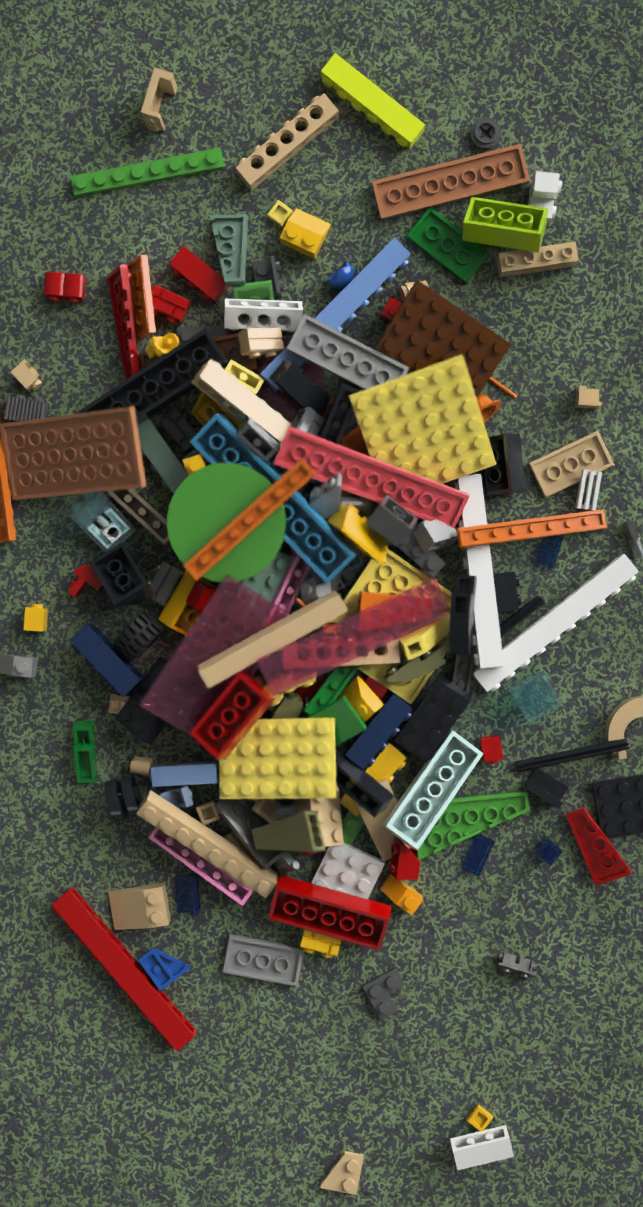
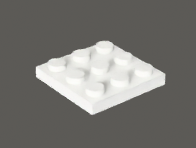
[311,843,385,899]

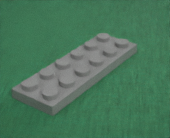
[287,314,409,390]

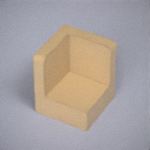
[575,385,601,409]

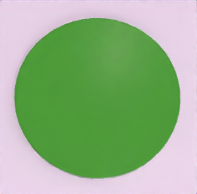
[167,463,286,583]

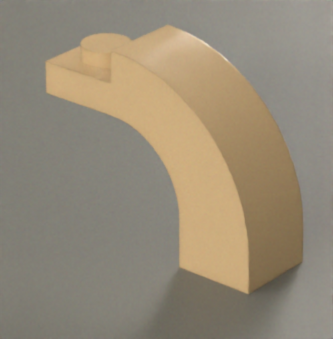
[605,696,643,759]

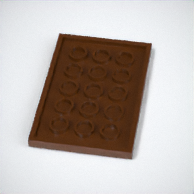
[374,280,511,398]

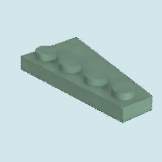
[209,214,248,286]

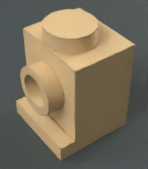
[11,359,42,392]

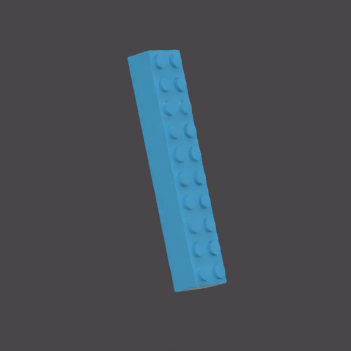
[190,414,358,583]

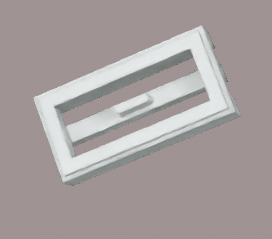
[575,470,602,510]

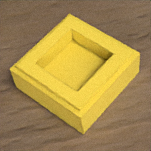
[267,200,294,228]

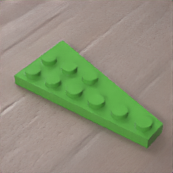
[417,791,530,860]

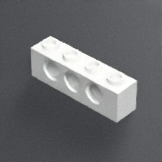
[224,298,303,333]

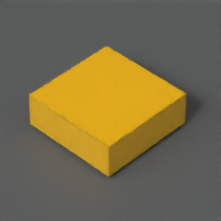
[466,1104,493,1131]

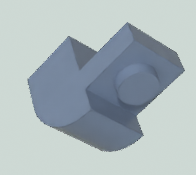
[156,785,194,808]

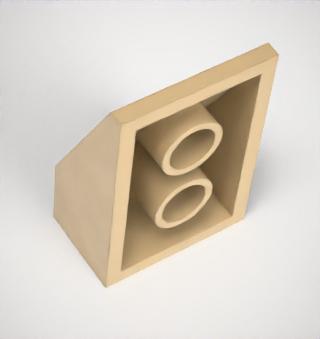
[108,882,171,930]

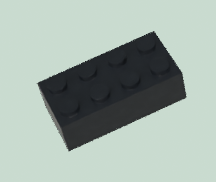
[115,656,196,745]
[394,674,471,763]

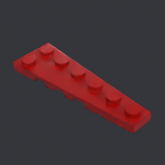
[107,264,139,380]

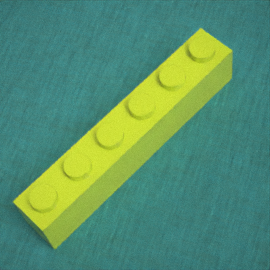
[321,53,425,149]

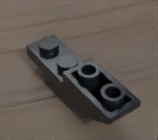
[450,575,477,656]

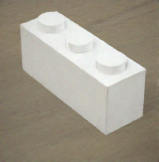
[450,1125,514,1170]

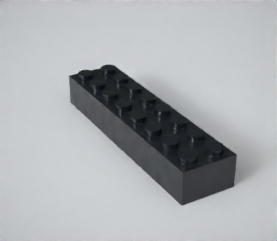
[75,328,228,426]

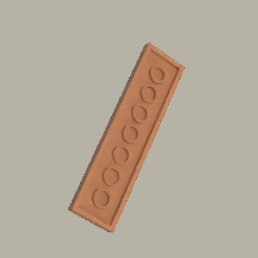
[372,144,530,220]

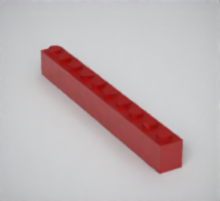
[52,886,196,1051]

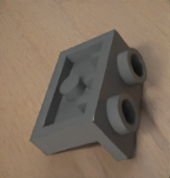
[252,256,284,299]

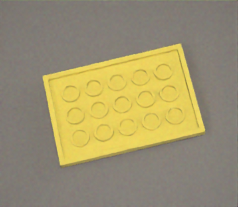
[219,718,336,799]

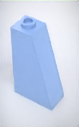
[149,760,220,787]

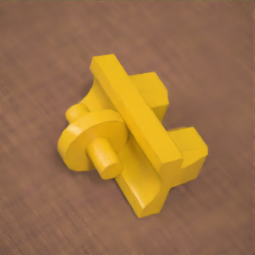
[145,333,179,359]

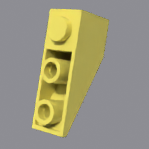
[395,612,450,660]

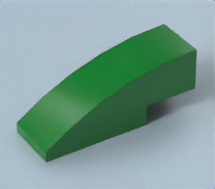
[72,721,97,783]

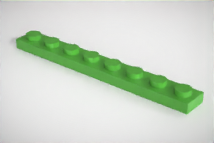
[71,148,225,197]

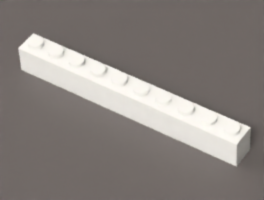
[454,474,504,669]
[472,554,639,692]

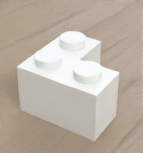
[528,171,562,224]

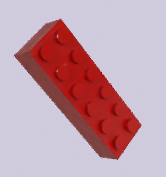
[268,875,392,951]

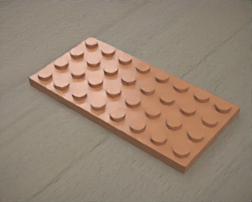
[0,407,146,500]

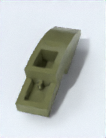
[384,637,450,682]

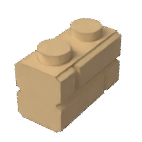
[238,328,284,359]

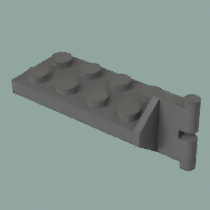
[214,799,300,876]

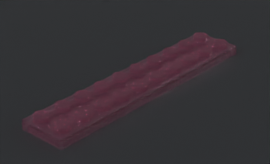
[256,578,450,696]

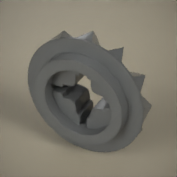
[470,117,501,149]

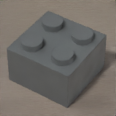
[366,495,418,547]

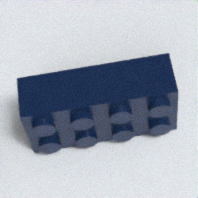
[70,624,144,697]
[345,692,412,770]

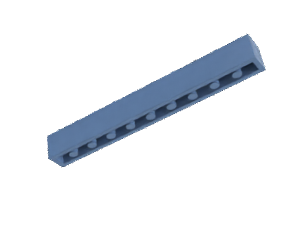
[260,237,411,393]

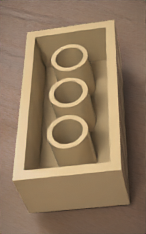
[295,786,344,847]

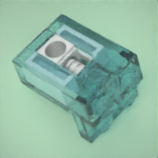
[69,491,136,553]

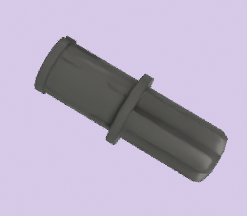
[623,520,643,559]

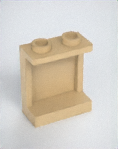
[141,67,177,132]

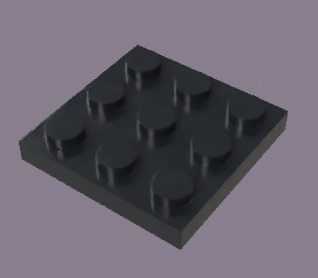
[591,774,643,839]

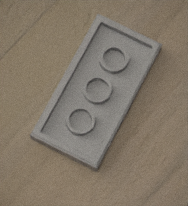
[222,934,304,987]

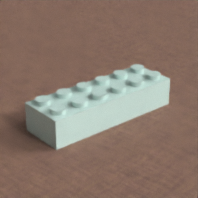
[382,730,484,850]

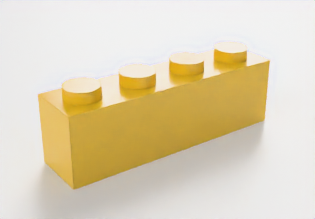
[340,741,407,816]

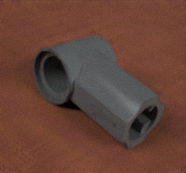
[341,494,376,516]

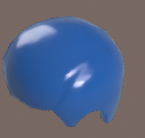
[327,261,355,290]

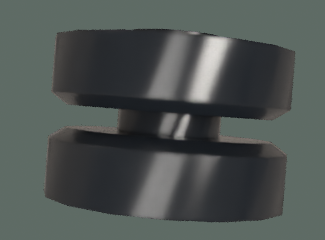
[104,774,142,822]

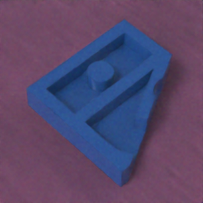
[138,947,190,991]

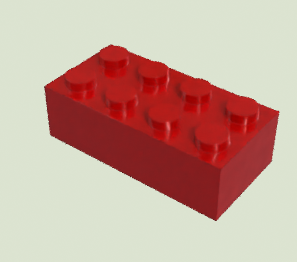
[190,672,275,760]

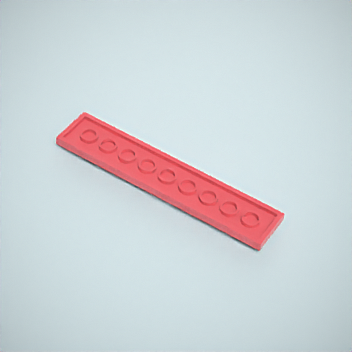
[273,426,470,528]

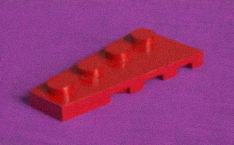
[566,807,632,886]

